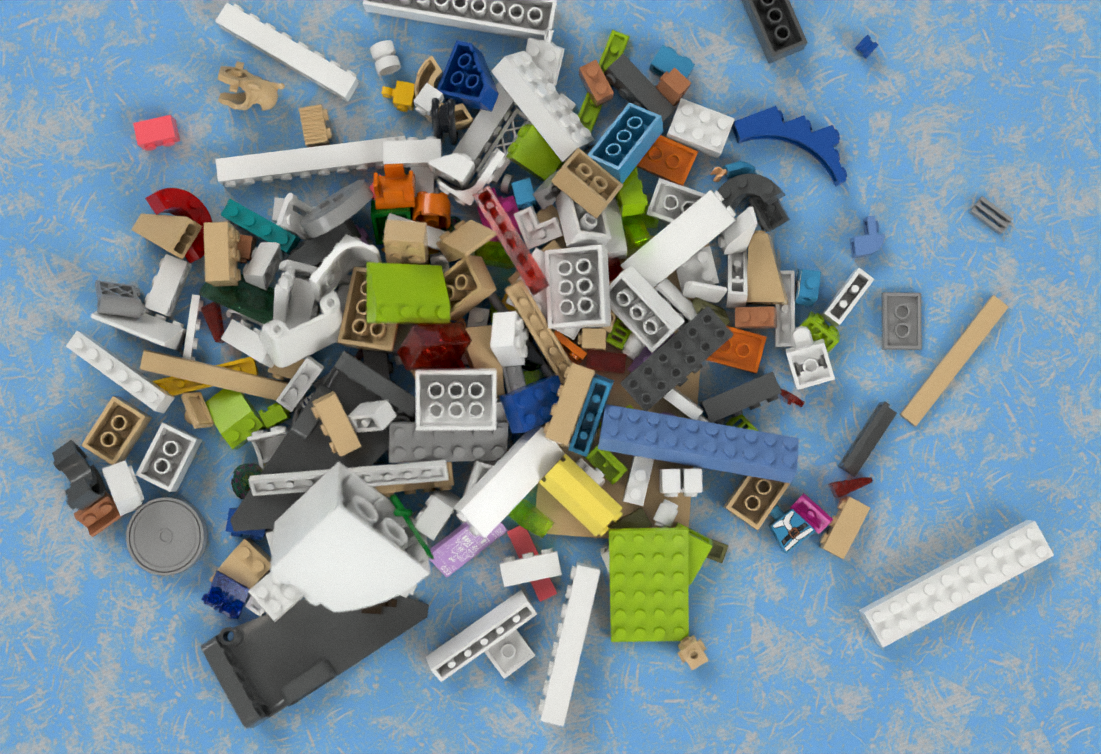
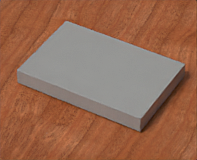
[881,292,922,350]

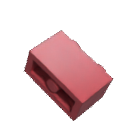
[133,115,180,151]

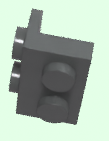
[748,197,790,232]

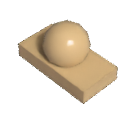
[181,392,214,429]

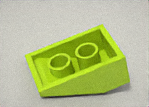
[205,388,266,450]

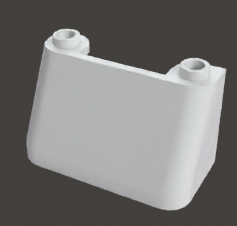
[259,291,342,368]

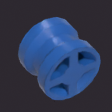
[854,35,879,59]

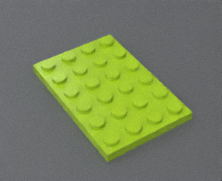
[609,527,689,642]

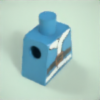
[795,268,821,307]
[769,504,815,554]

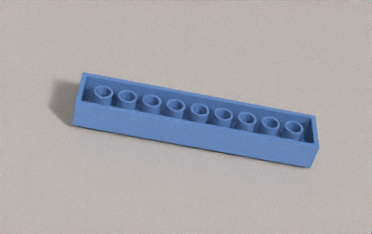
[598,404,799,483]

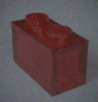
[586,350,627,375]

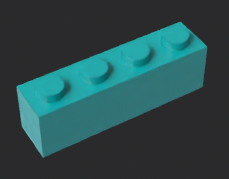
[221,199,300,255]

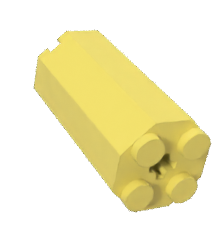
[539,454,623,537]

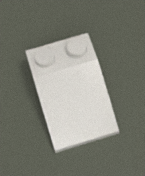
[646,178,705,225]

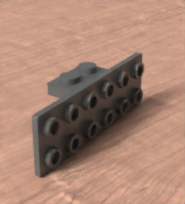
[620,306,733,411]

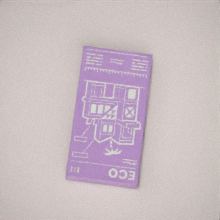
[429,522,508,578]

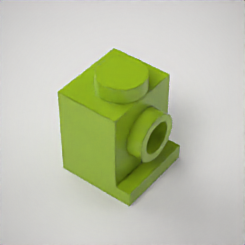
[258,403,291,429]

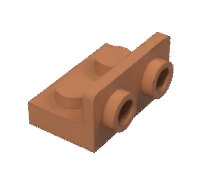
[74,492,123,537]

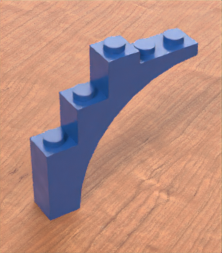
[732,106,847,187]

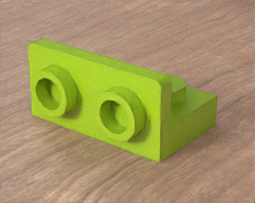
[800,311,840,353]

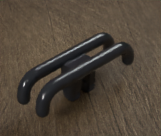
[431,98,458,145]

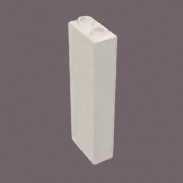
[620,190,737,288]
[453,426,565,538]

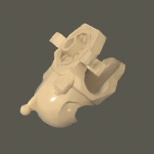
[217,61,285,111]

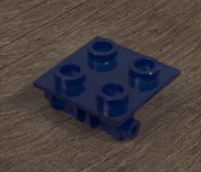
[202,570,250,619]

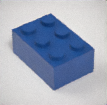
[500,375,561,433]

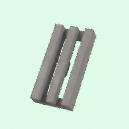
[969,196,1013,235]

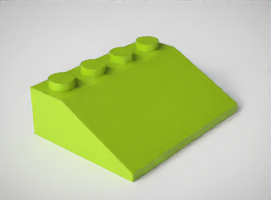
[367,262,450,324]

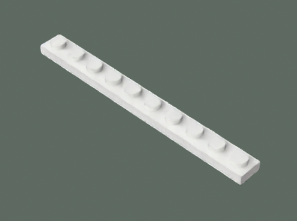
[249,460,449,496]

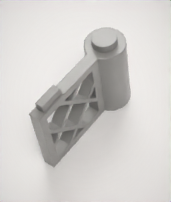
[95,280,145,318]

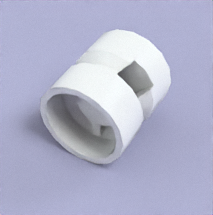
[370,40,401,76]

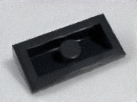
[522,345,544,372]

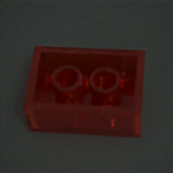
[397,322,472,371]

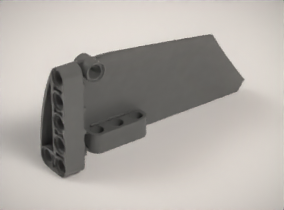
[230,351,416,532]
[201,595,429,728]

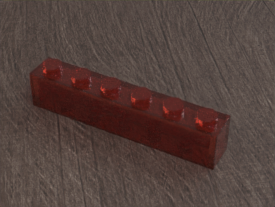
[472,185,550,296]

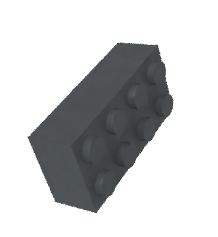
[741,0,808,64]

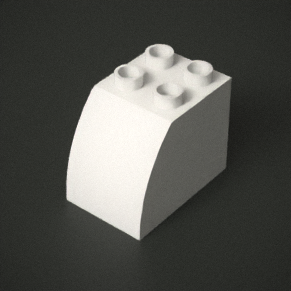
[270,461,430,612]

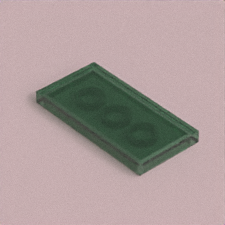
[199,274,275,324]

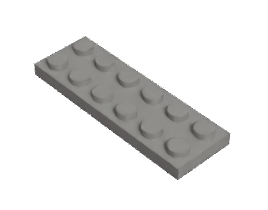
[389,421,508,463]

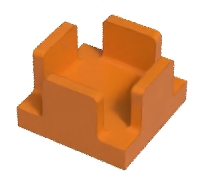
[373,163,416,209]

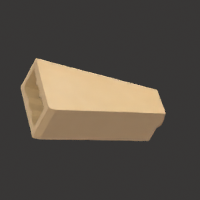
[131,213,202,260]
[746,230,788,305]
[455,325,505,399]

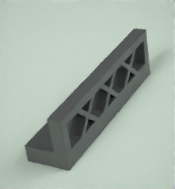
[838,402,897,477]

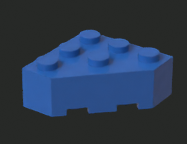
[437,40,499,112]

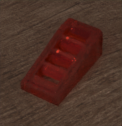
[201,302,225,344]
[828,477,873,498]

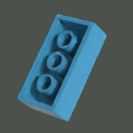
[588,102,663,184]

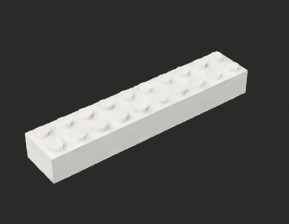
[363,0,557,40]
[859,520,1054,647]

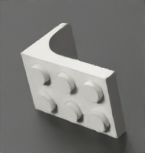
[437,147,506,206]
[309,234,382,303]
[247,426,290,472]

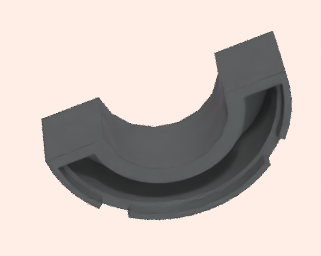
[718,174,785,235]
[52,440,106,510]

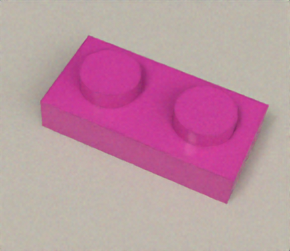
[790,493,833,534]

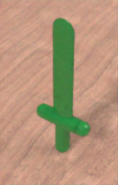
[390,495,434,559]

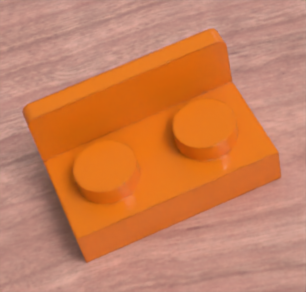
[554,330,587,365]

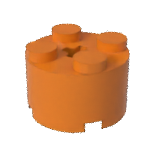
[412,191,451,230]

